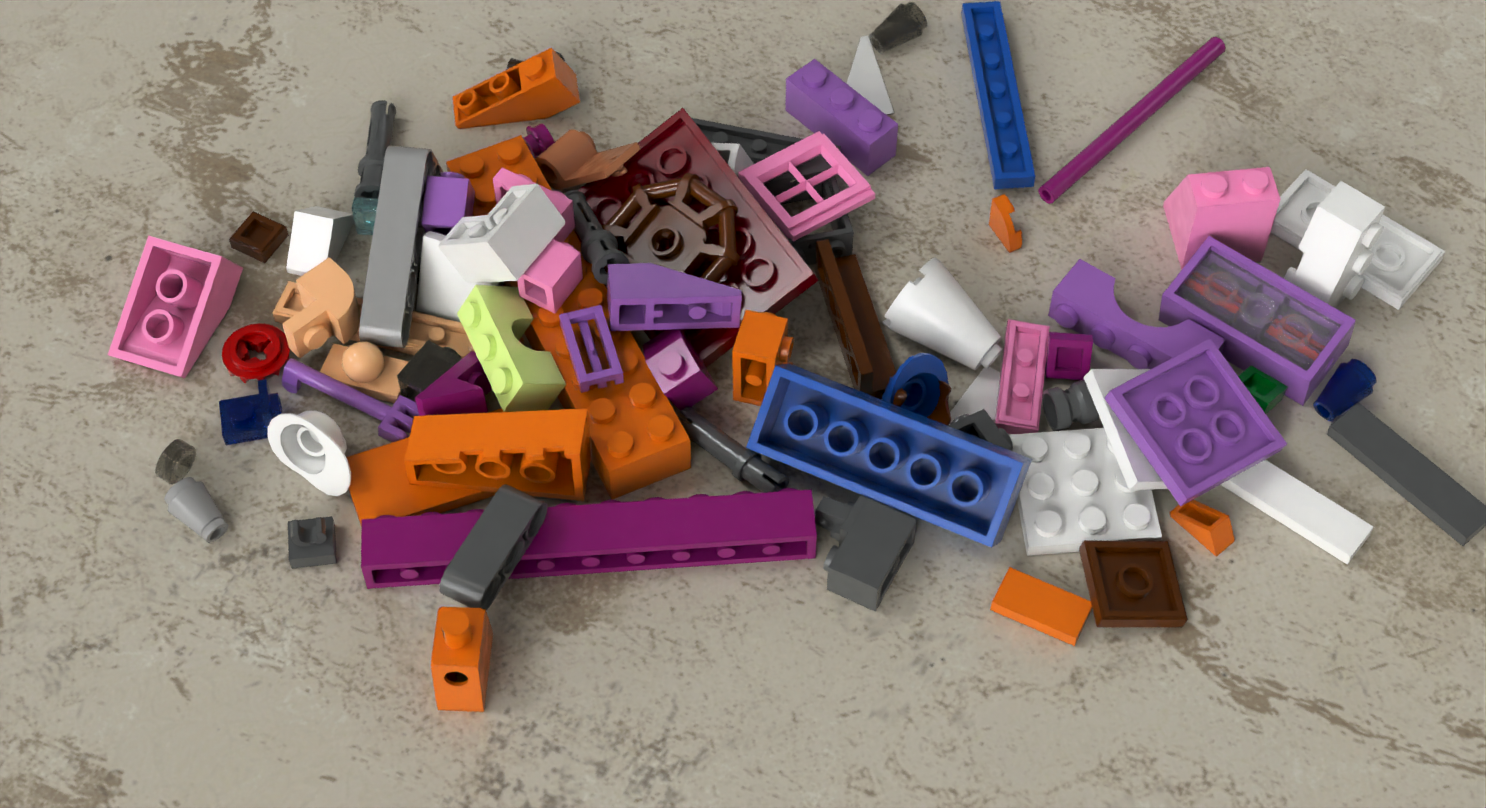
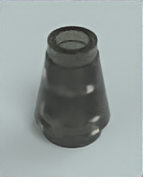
[869,2,927,54]

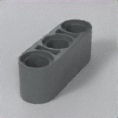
[439,484,548,610]

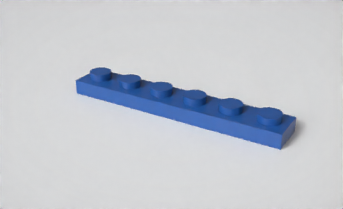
[961,1,1036,189]

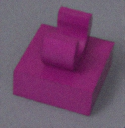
[1045,332,1093,380]

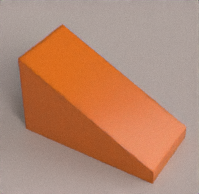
[1169,499,1235,557]

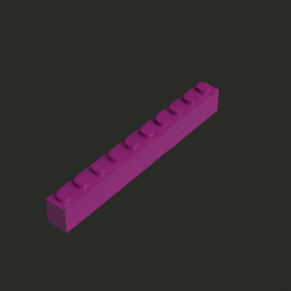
[361,488,817,589]

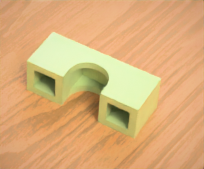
[457,285,566,412]

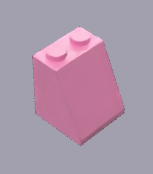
[1163,167,1280,269]

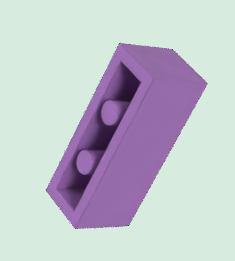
[785,59,898,176]

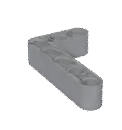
[359,145,443,348]

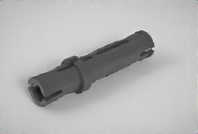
[677,406,789,493]

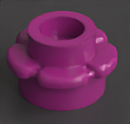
[523,123,555,159]

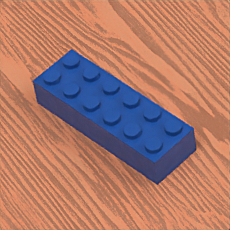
[746,363,1032,548]

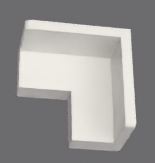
[438,184,565,283]

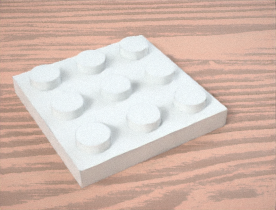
[1009,428,1162,556]

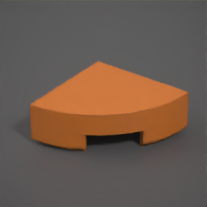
[989,194,1022,253]

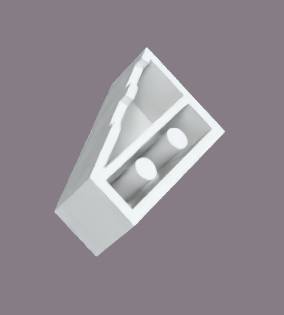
[1284,181,1385,308]

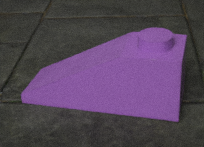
[607,263,742,331]

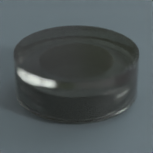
[155,439,196,484]

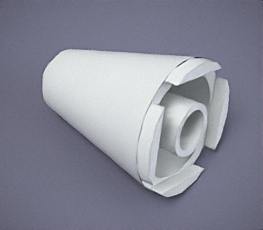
[883,257,1003,370]

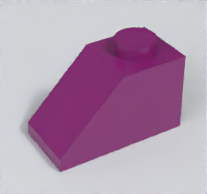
[643,329,718,411]

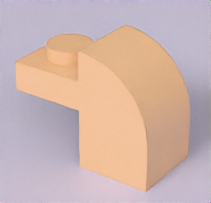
[282,257,360,358]

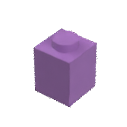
[421,172,475,235]

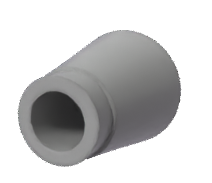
[164,477,228,543]

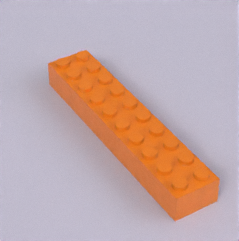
[446,135,691,500]

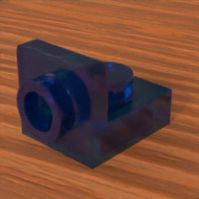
[219,379,283,445]

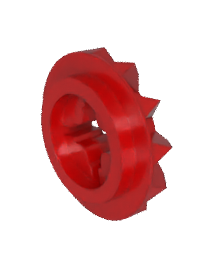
[222,323,290,383]

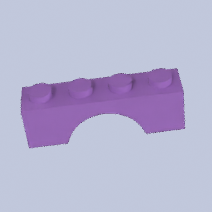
[1048,259,1226,369]

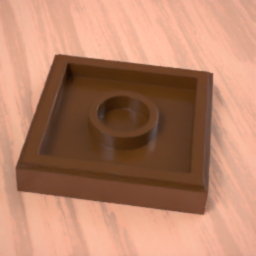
[1079,540,1188,628]

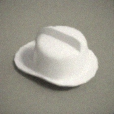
[268,410,351,496]

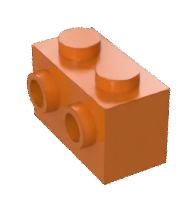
[732,310,794,406]

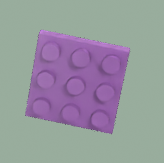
[1104,338,1287,506]

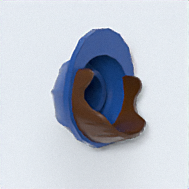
[882,353,951,426]

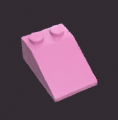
[108,236,243,378]

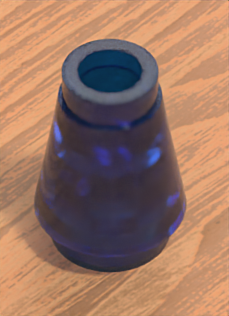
[1313,359,1377,421]

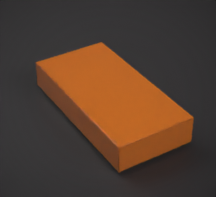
[990,567,1092,646]

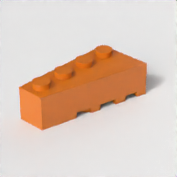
[404,408,592,501]

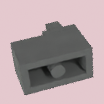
[815,495,917,612]

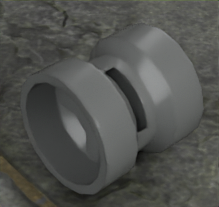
[1042,380,1099,431]

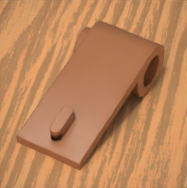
[535,129,641,190]

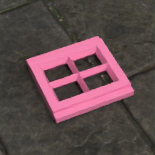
[738,131,875,242]

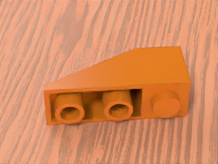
[453,48,580,129]

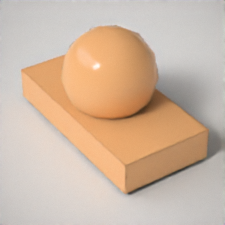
[320,341,414,403]

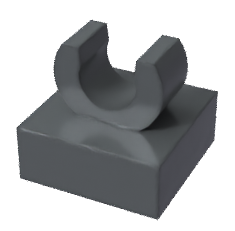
[288,516,337,569]

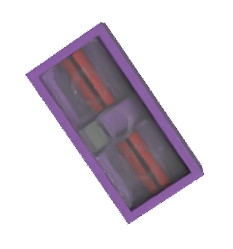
[1158,236,1356,406]

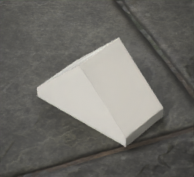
[286,206,355,276]

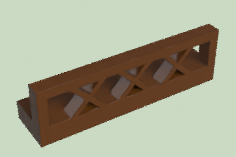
[815,239,896,399]

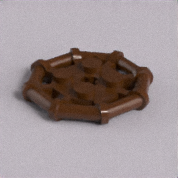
[601,173,740,289]

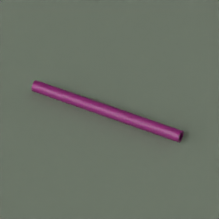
[1038,37,1226,204]

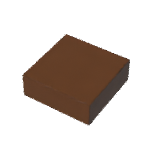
[229,211,289,263]

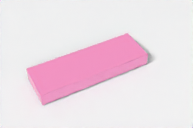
[994,319,1050,434]

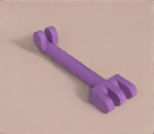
[282,358,419,442]

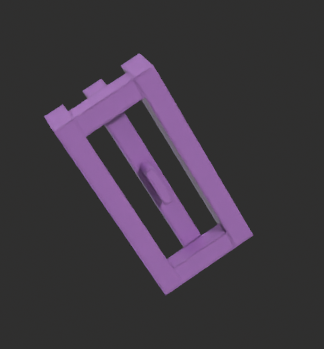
[559,305,624,393]

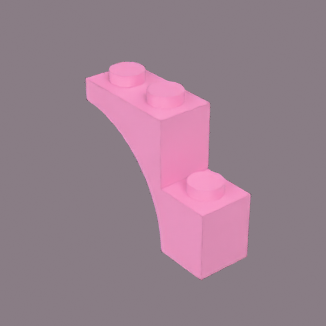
[493,168,583,313]

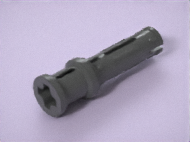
[354,100,396,209]
[564,190,630,285]

